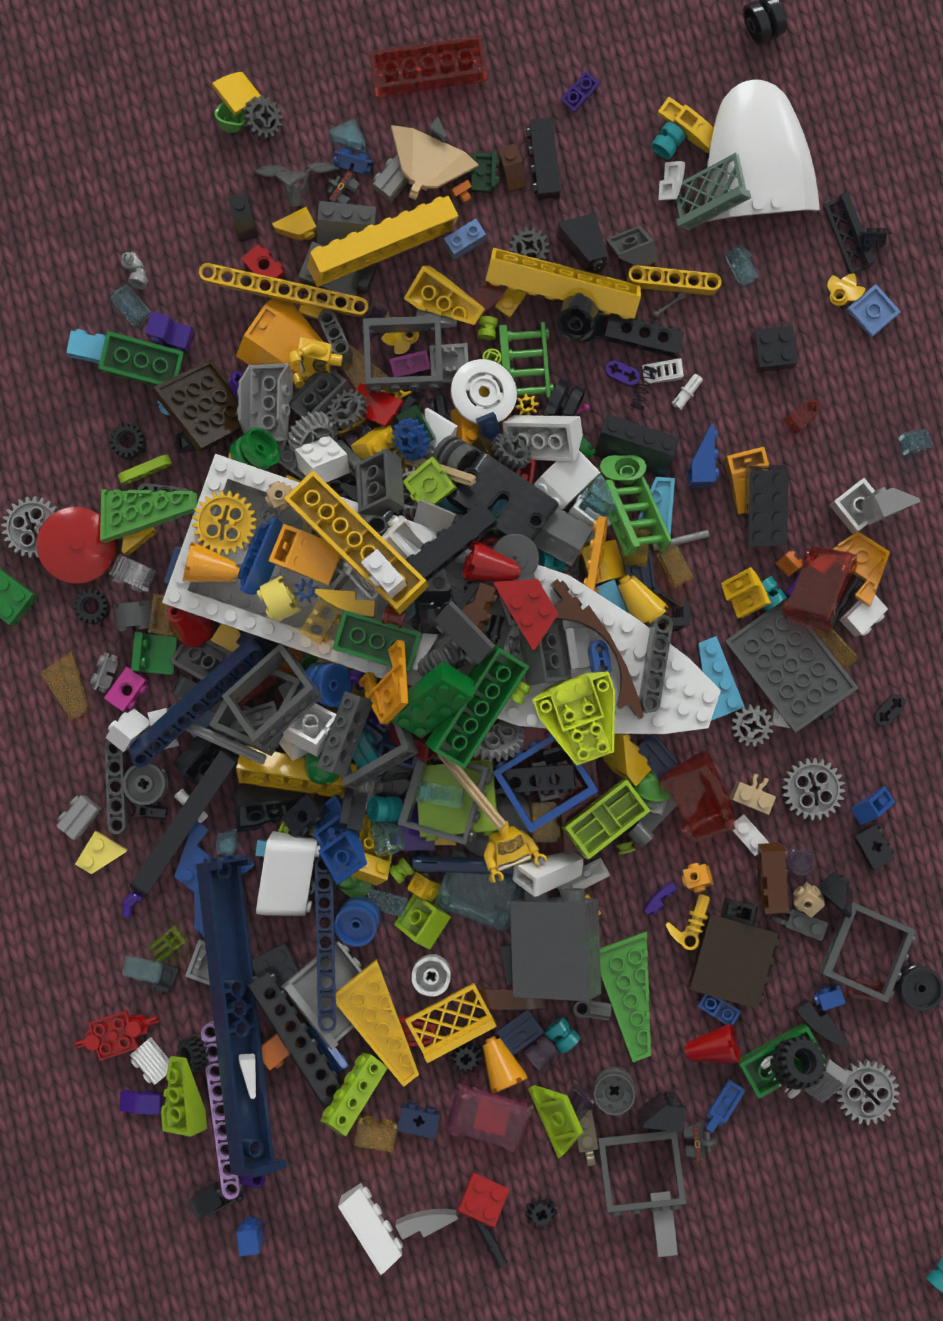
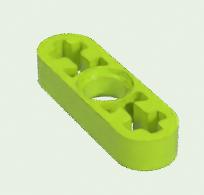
[118,455,172,485]

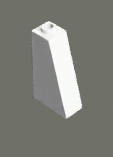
[513,851,583,897]

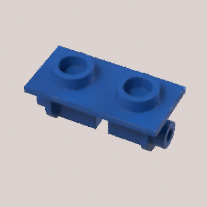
[333,148,374,175]

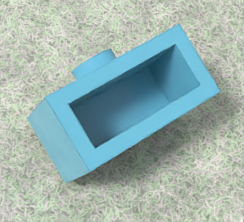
[66,329,105,364]

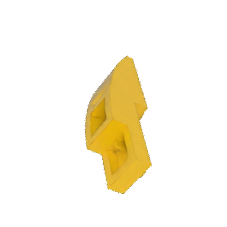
[657,97,714,154]

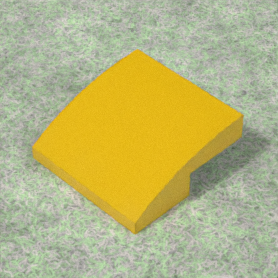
[212,72,261,116]
[721,568,771,618]

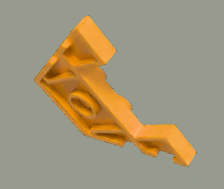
[808,531,890,607]
[359,640,408,724]

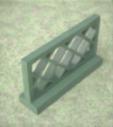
[676,153,751,231]

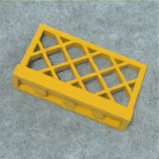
[405,983,497,1063]

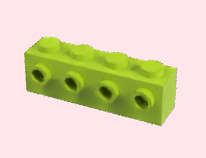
[321,1053,388,1136]

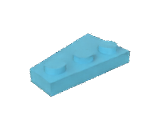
[633,477,675,536]

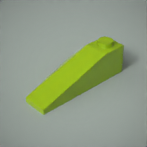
[161,1056,207,1137]

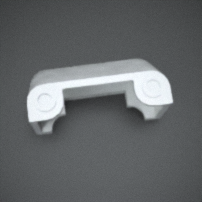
[256,831,321,916]

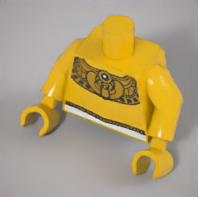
[289,337,343,388]
[483,821,547,883]

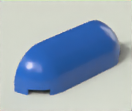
[238,518,283,595]

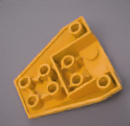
[236,298,323,381]

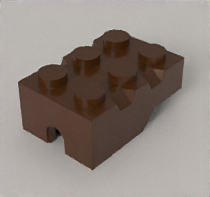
[462,583,498,635]

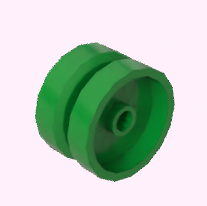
[230,427,280,471]

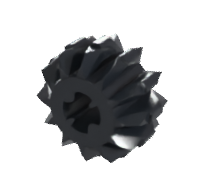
[449,1042,483,1075]
[525,1195,558,1231]

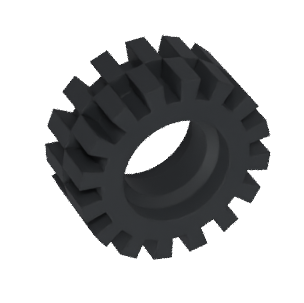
[109,423,146,460]
[73,589,110,625]
[177,1036,209,1074]

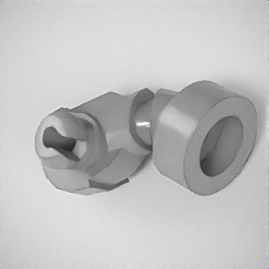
[121,252,149,290]

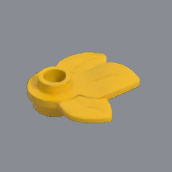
[827,273,865,306]
[382,317,419,354]

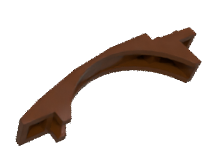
[550,579,644,719]

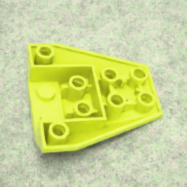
[532,672,615,766]

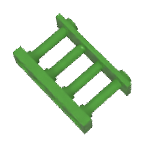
[499,322,554,401]
[597,476,672,557]

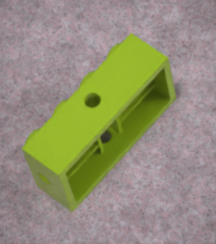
[561,779,650,859]

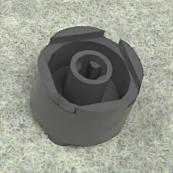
[113,600,155,631]

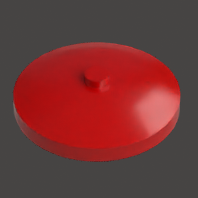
[37,507,116,584]

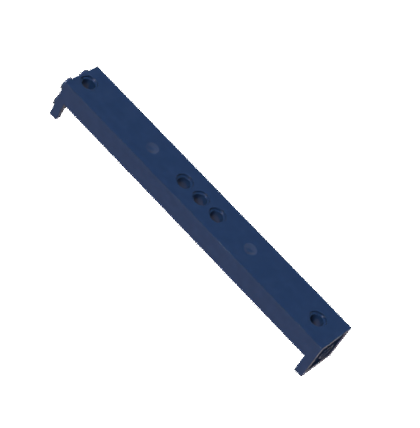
[196,854,287,1178]

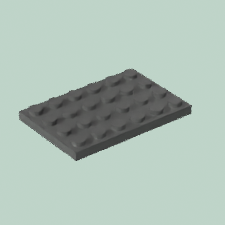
[725,597,859,734]

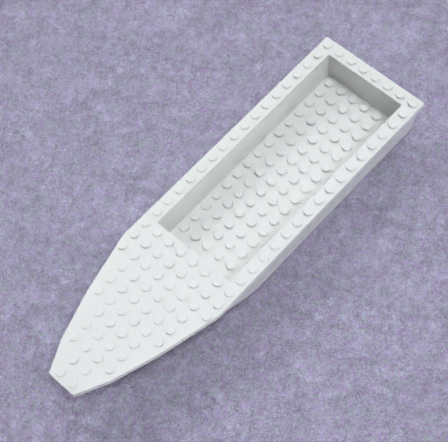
[162,454,721,734]

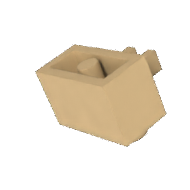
[729,773,776,815]

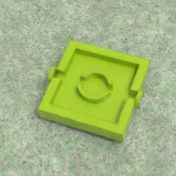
[403,457,457,505]

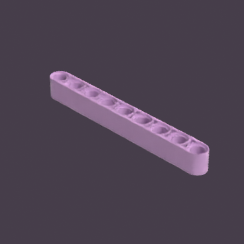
[201,1021,242,1199]

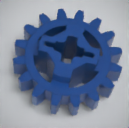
[392,418,431,462]

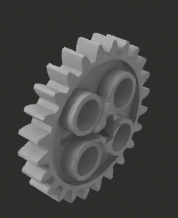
[1,496,59,559]
[474,719,524,762]
[781,758,845,820]
[835,1059,900,1125]

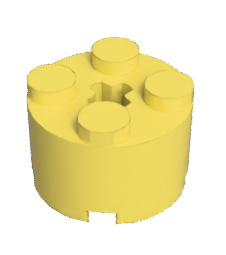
[257,575,301,622]

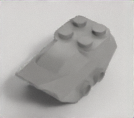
[237,363,293,452]

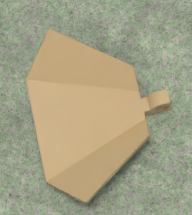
[391,125,478,200]

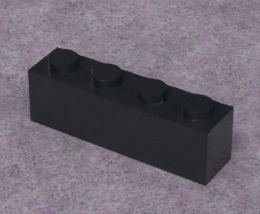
[526,117,561,200]

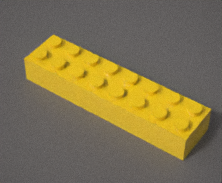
[307,196,459,287]
[485,248,641,319]
[284,471,429,615]

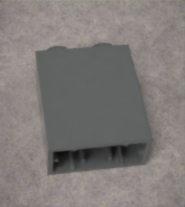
[510,888,601,1001]

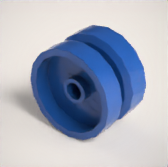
[302,662,353,707]
[334,897,381,947]

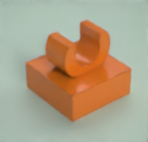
[449,180,472,202]
[776,551,803,577]

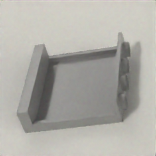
[281,941,362,1049]

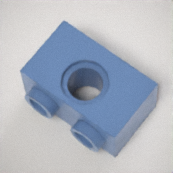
[444,219,486,261]

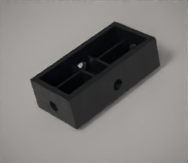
[744,465,789,547]

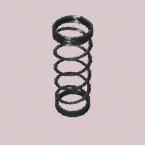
[630,366,658,410]

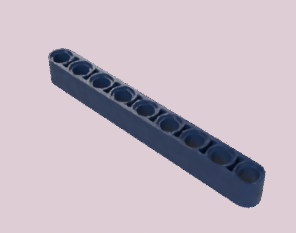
[128,639,264,767]
[315,856,337,1033]

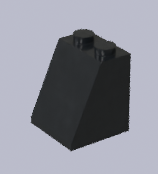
[556,212,608,273]

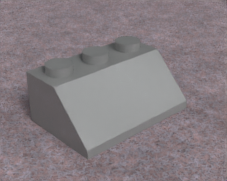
[860,487,921,525]

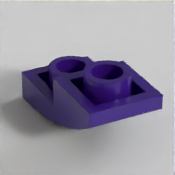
[560,71,600,112]
[643,881,677,915]
[120,1090,162,1115]

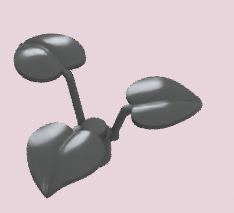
[253,162,340,207]

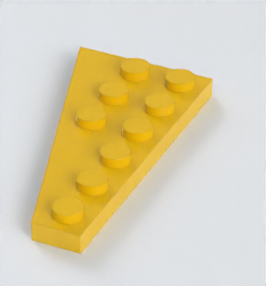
[336,959,419,1087]

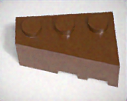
[758,843,789,914]

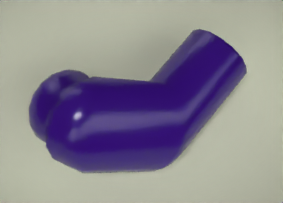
[348,670,365,690]
[122,891,143,917]

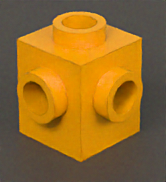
[682,863,714,893]

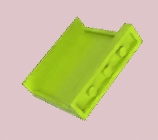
[417,760,498,841]

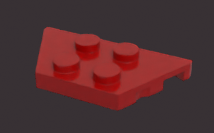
[493,579,558,651]

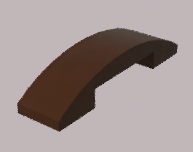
[469,987,546,1010]

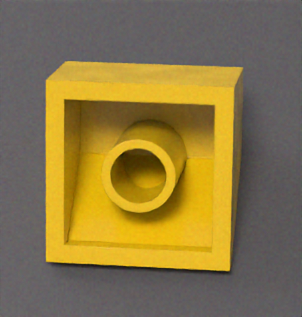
[580,540,625,585]

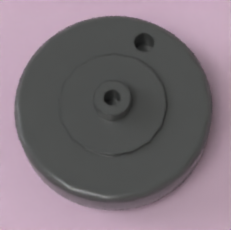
[493,534,539,580]

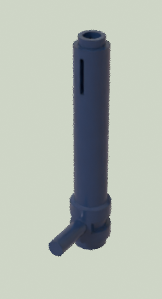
[412,855,514,877]

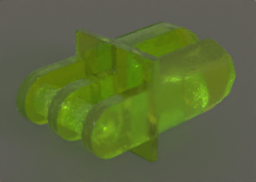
[147,925,188,963]

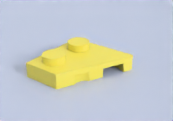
[75,831,128,874]

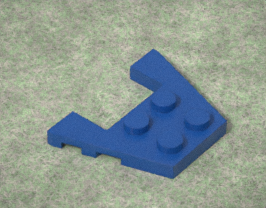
[174,821,255,892]

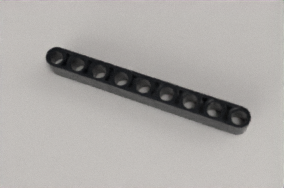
[129,747,239,897]

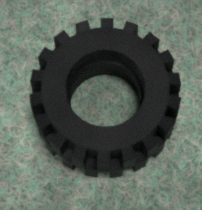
[770,1036,826,1090]

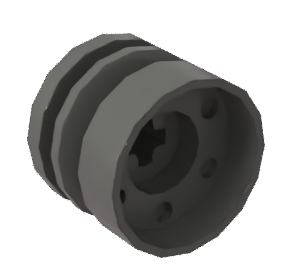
[432,435,481,484]
[594,1067,635,1116]

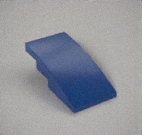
[313,795,367,885]

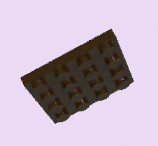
[152,359,242,452]

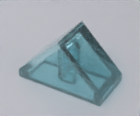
[329,119,367,153]
[899,429,933,455]
[581,474,616,517]

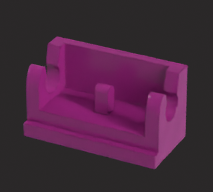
[389,350,431,377]

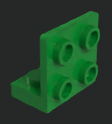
[131,632,177,675]

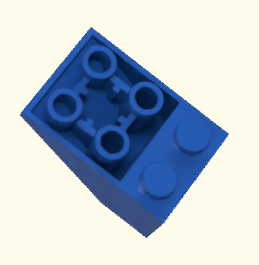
[687,424,719,488]

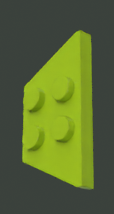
[528,1085,583,1158]

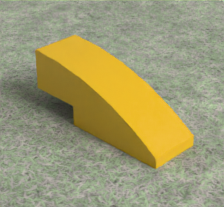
[315,589,376,618]

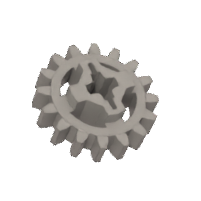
[731,704,774,747]

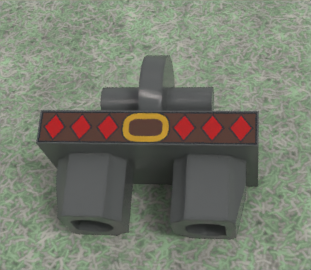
[327,171,360,204]
[684,1122,717,1162]

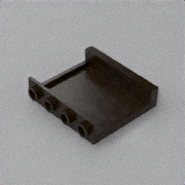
[687,912,780,1009]

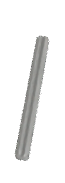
[185,723,267,764]

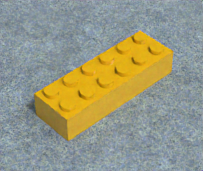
[236,746,357,799]

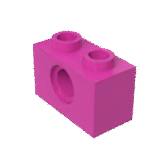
[104,667,149,712]

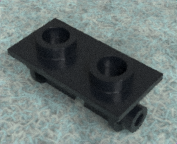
[860,228,892,248]

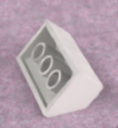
[502,415,583,461]
[338,1183,403,1275]

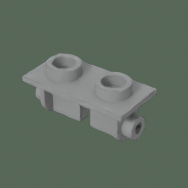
[90,652,119,693]

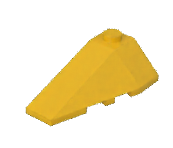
[404,266,485,325]

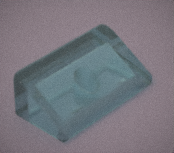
[110,284,151,326]

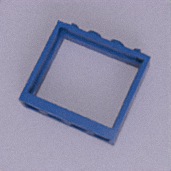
[493,732,599,833]

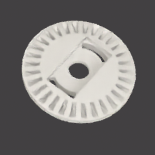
[451,359,517,424]

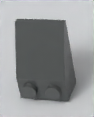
[299,242,364,296]
[169,640,232,681]

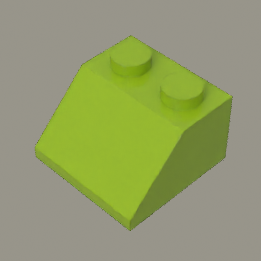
[394,894,451,949]

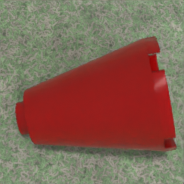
[463,541,521,582]
[167,606,213,648]
[684,1024,740,1064]

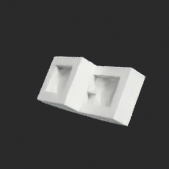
[659,161,685,201]

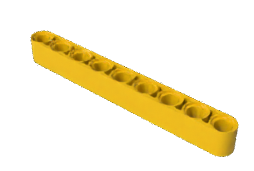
[199,263,368,317]

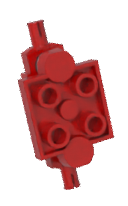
[75,1010,159,1061]

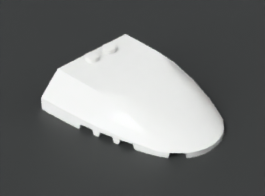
[705,80,820,222]

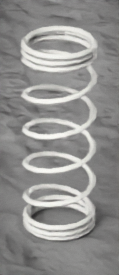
[761,1056,801,1099]

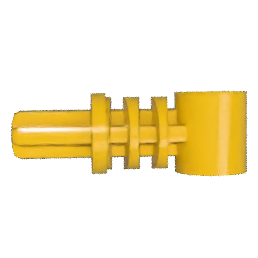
[666,894,710,950]

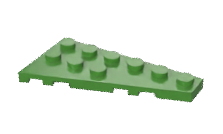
[100,489,197,543]
[600,931,651,1062]

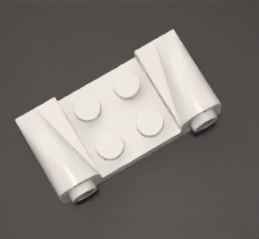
[342,515,426,601]

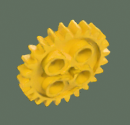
[192,490,258,556]

